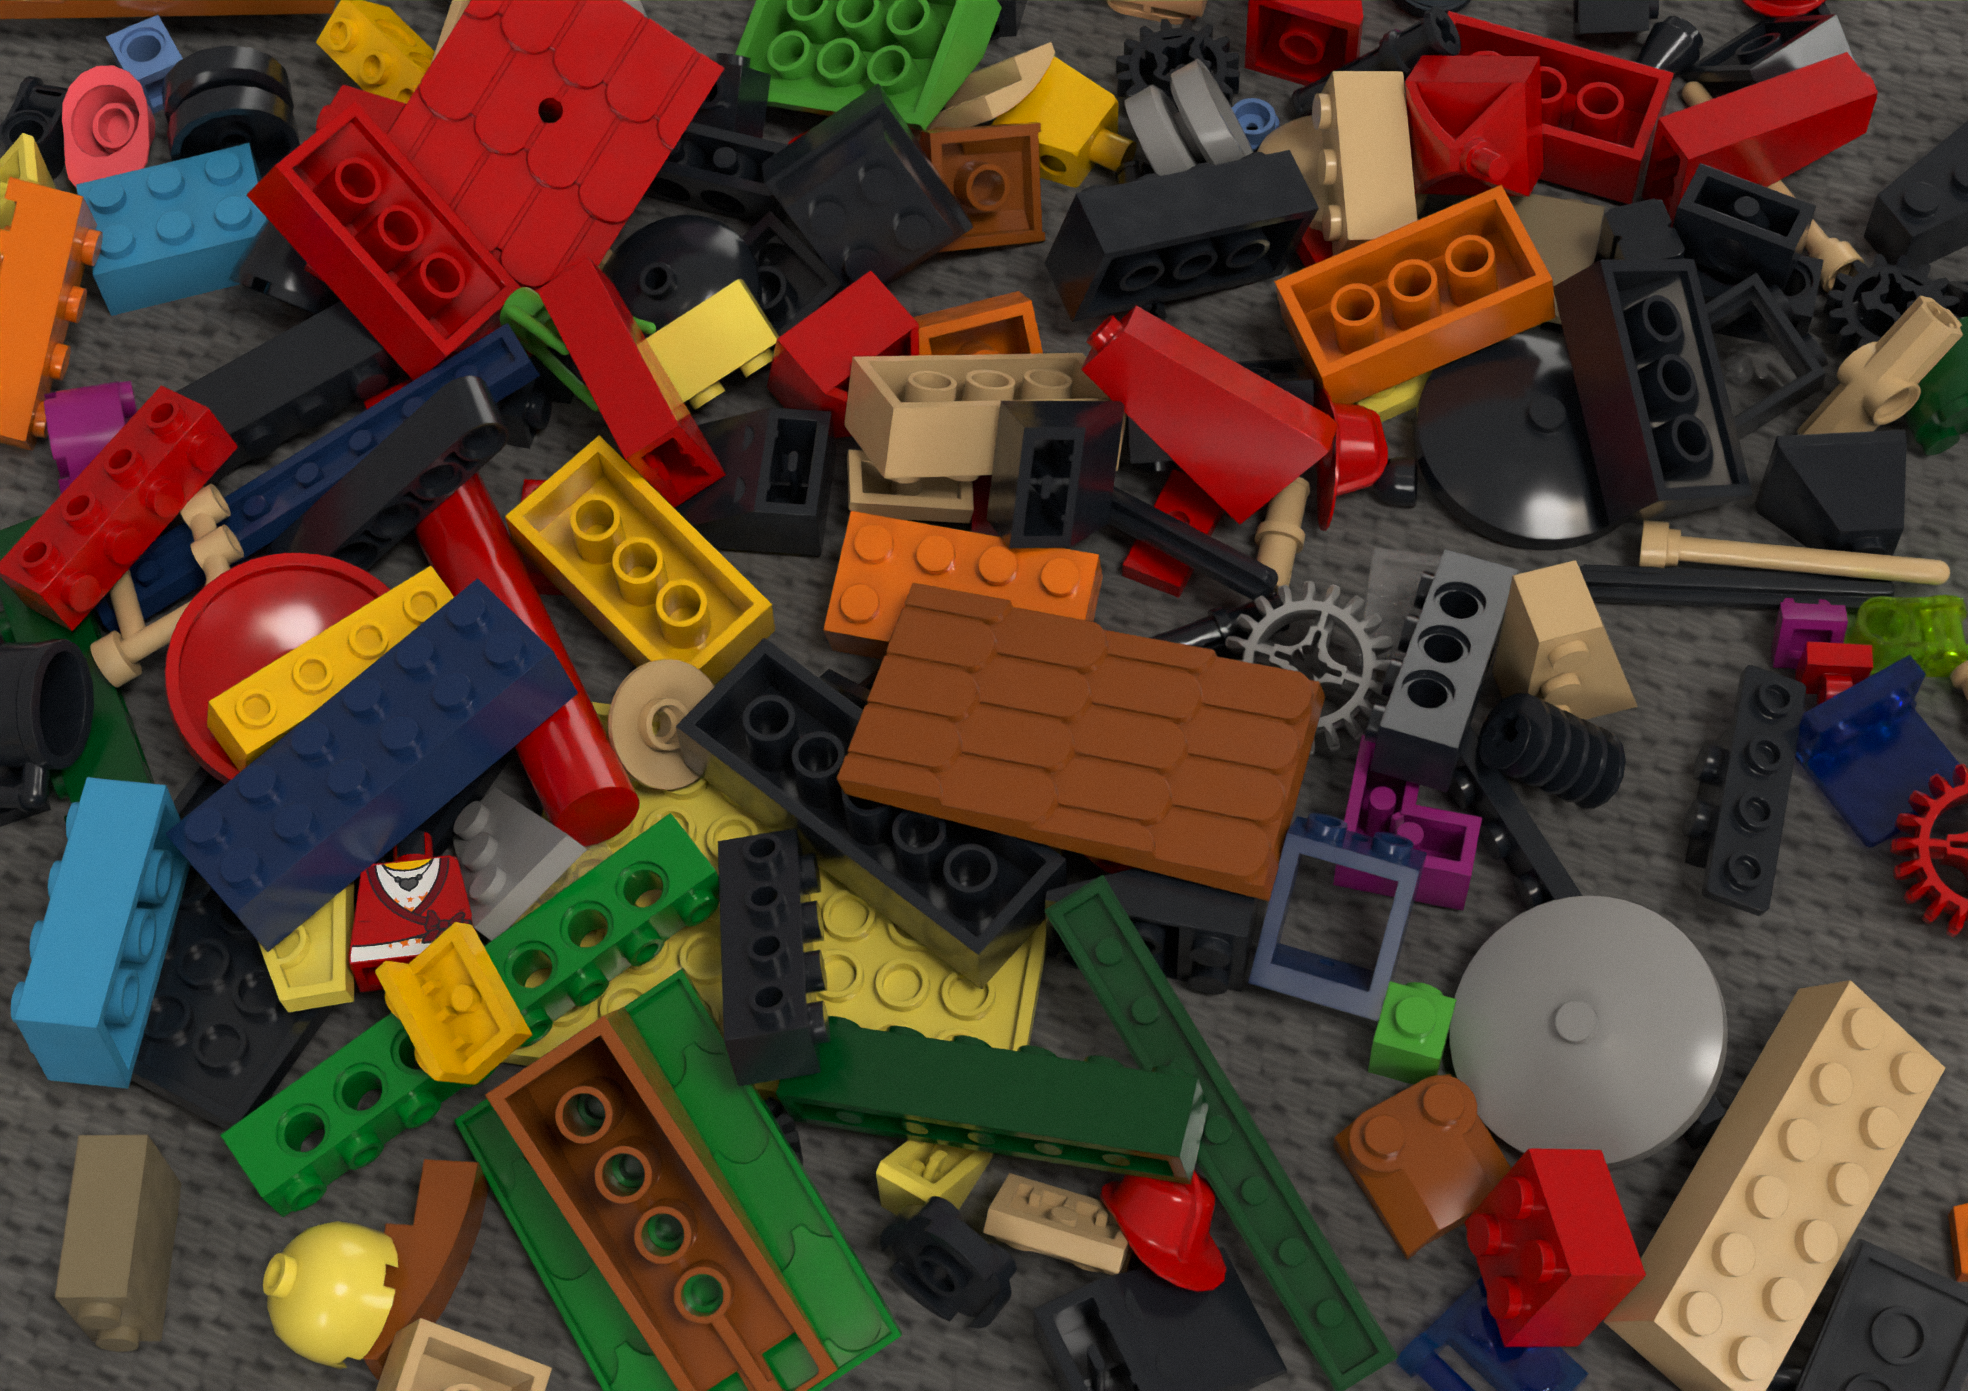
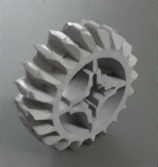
[1225,581,1393,756]

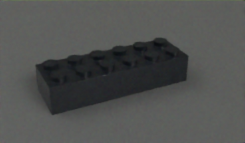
[676,638,1067,989]

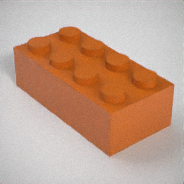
[1274,185,1555,404]
[823,511,1103,660]

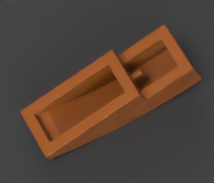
[363,1159,489,1380]

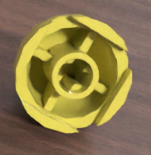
[263,1221,398,1369]

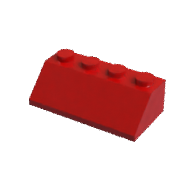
[247,101,521,381]

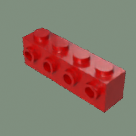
[0,385,238,631]

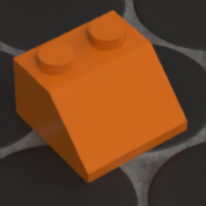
[913,291,1043,356]

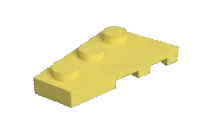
[258,881,354,1012]

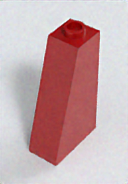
[1642,52,1878,228]
[537,257,726,508]
[1081,306,1338,525]

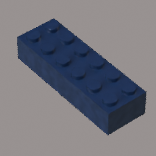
[165,578,578,952]

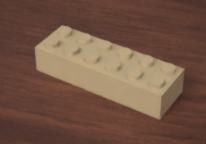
[1604,980,1945,1391]

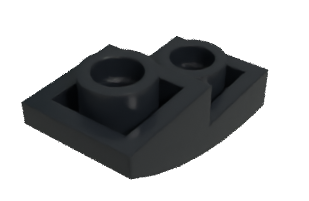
[500,336,586,449]

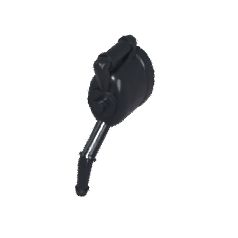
[0,635,94,812]

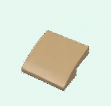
[910,42,1055,142]

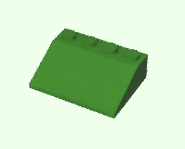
[735,0,1002,131]

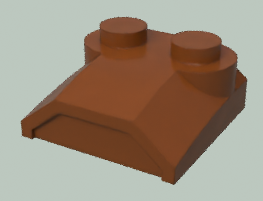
[919,122,1046,252]
[1333,1074,1511,1259]

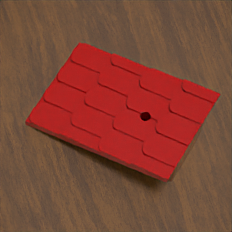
[304,0,725,360]

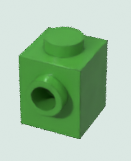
[1368,981,1456,1085]

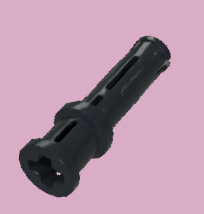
[1292,7,1461,117]

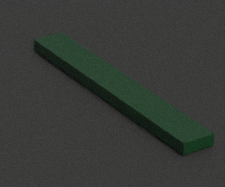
[1044,875,1398,1391]

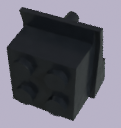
[761,83,974,289]

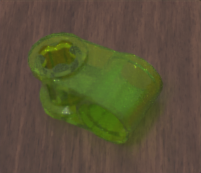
[1843,595,1968,677]

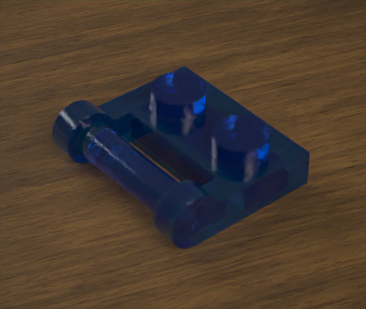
[1395,1276,1589,1391]

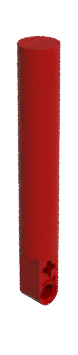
[364,378,640,847]

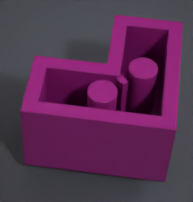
[1333,735,1482,911]

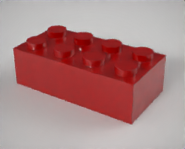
[1447,11,1674,204]

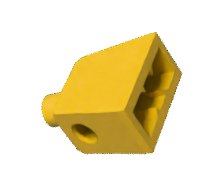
[991,56,1137,188]

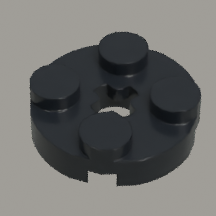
[880,1196,1017,1329]

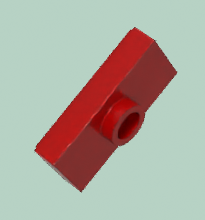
[1122,469,1225,598]

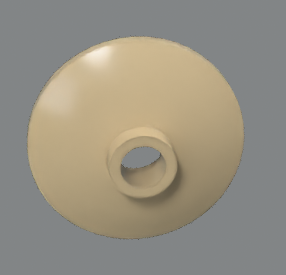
[608,659,714,790]

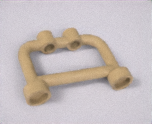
[90,484,244,687]

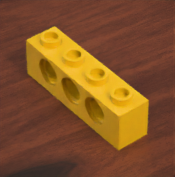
[316,0,435,104]
[207,566,454,772]

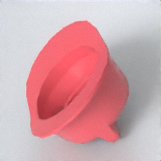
[62,65,155,189]

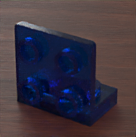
[1795,655,1960,848]

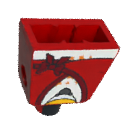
[349,830,479,992]

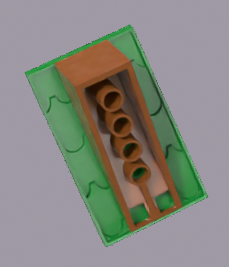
[454,968,902,1391]

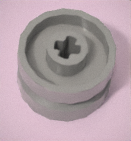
[1124,59,1254,176]

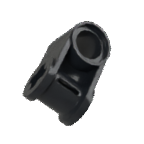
[0,76,68,180]

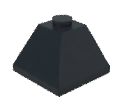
[1681,14,1856,93]
[1755,430,1907,556]

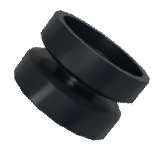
[162,45,300,178]

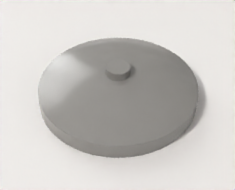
[1450,896,1728,1169]

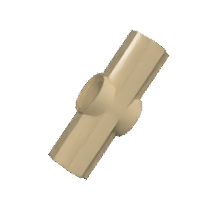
[1797,296,1963,435]

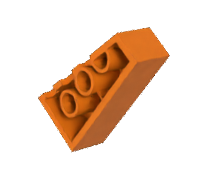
[0,177,103,451]

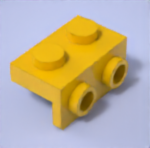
[375,922,533,1085]

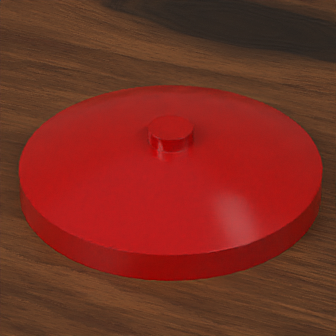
[165,553,391,784]

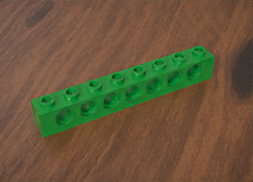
[220,813,720,1217]

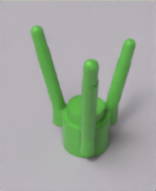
[500,287,656,412]

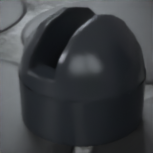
[1374,457,1418,506]

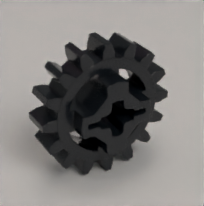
[1116,18,1240,111]
[1823,254,1961,353]

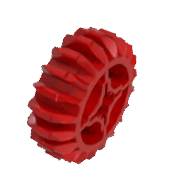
[1890,764,1968,937]

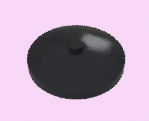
[1413,325,1623,551]

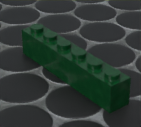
[0,514,155,823]
[776,1016,1208,1185]

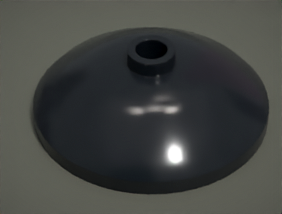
[602,215,762,338]

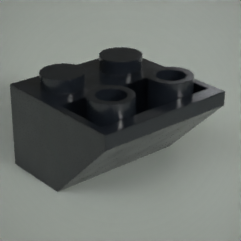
[987,401,1125,548]

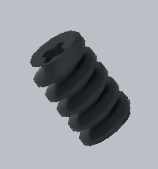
[1478,693,1626,809]

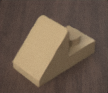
[847,450,974,523]

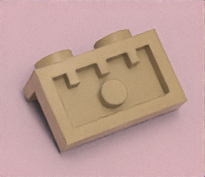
[983,1173,1133,1276]

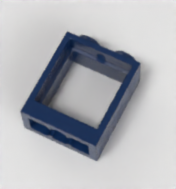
[1248,813,1427,1021]

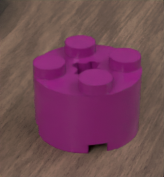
[44,381,138,494]

